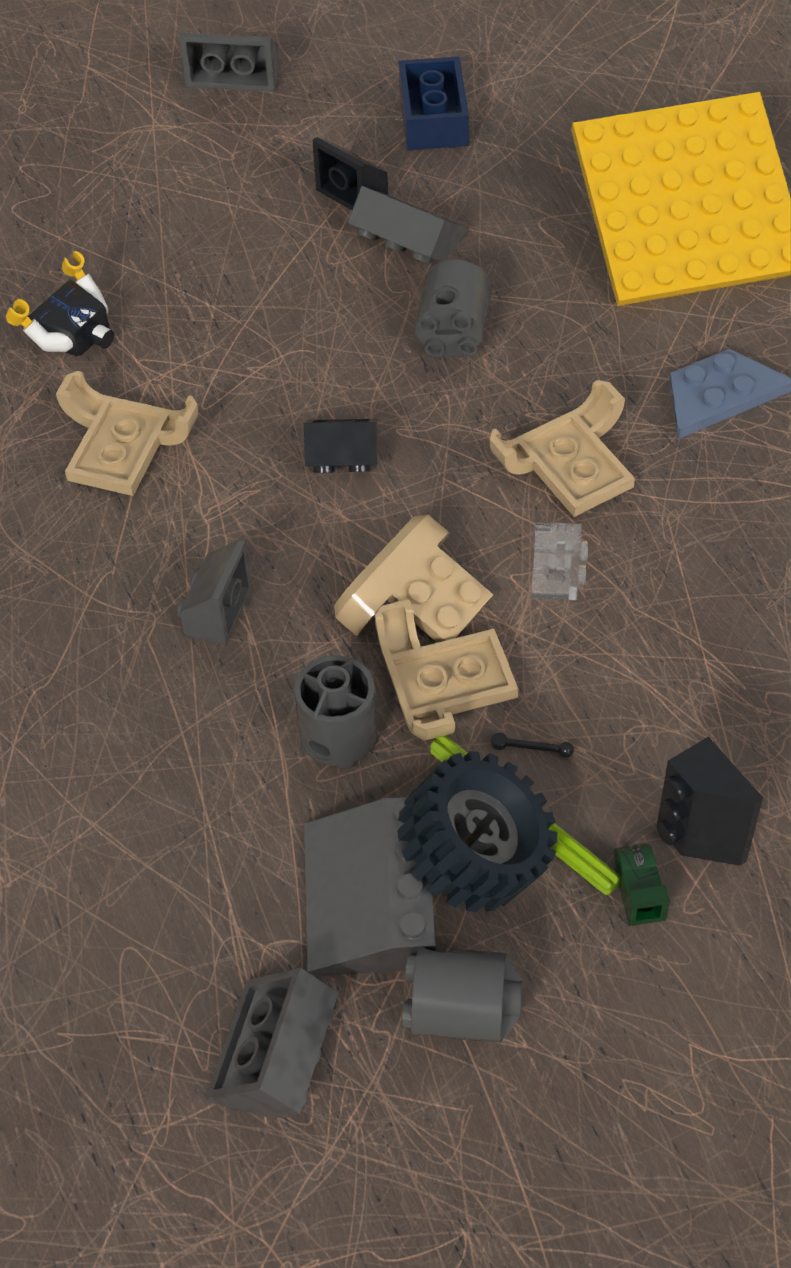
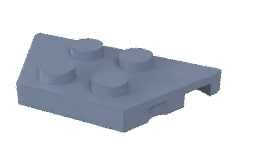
[669,349,791,439]

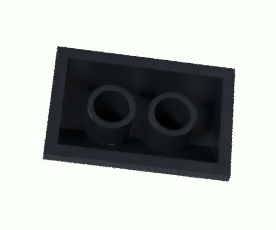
[657,737,763,866]

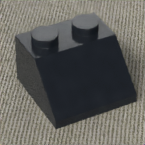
[312,137,388,210]
[304,418,378,473]

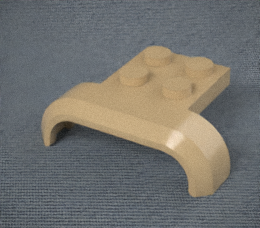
[56,371,198,496]
[490,380,635,517]
[334,515,494,643]
[375,599,518,741]

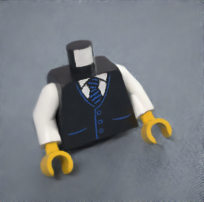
[6,251,114,356]

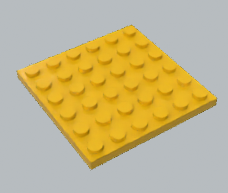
[571,92,791,306]

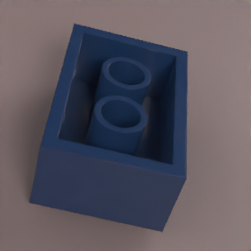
[399,57,469,150]

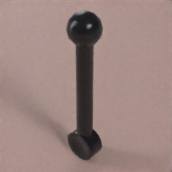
[491,733,574,757]

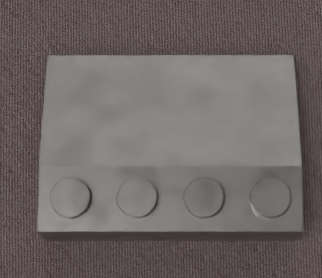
[304,797,436,976]

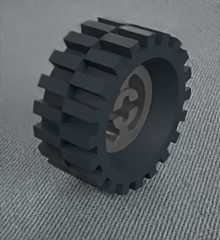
[398,751,557,912]

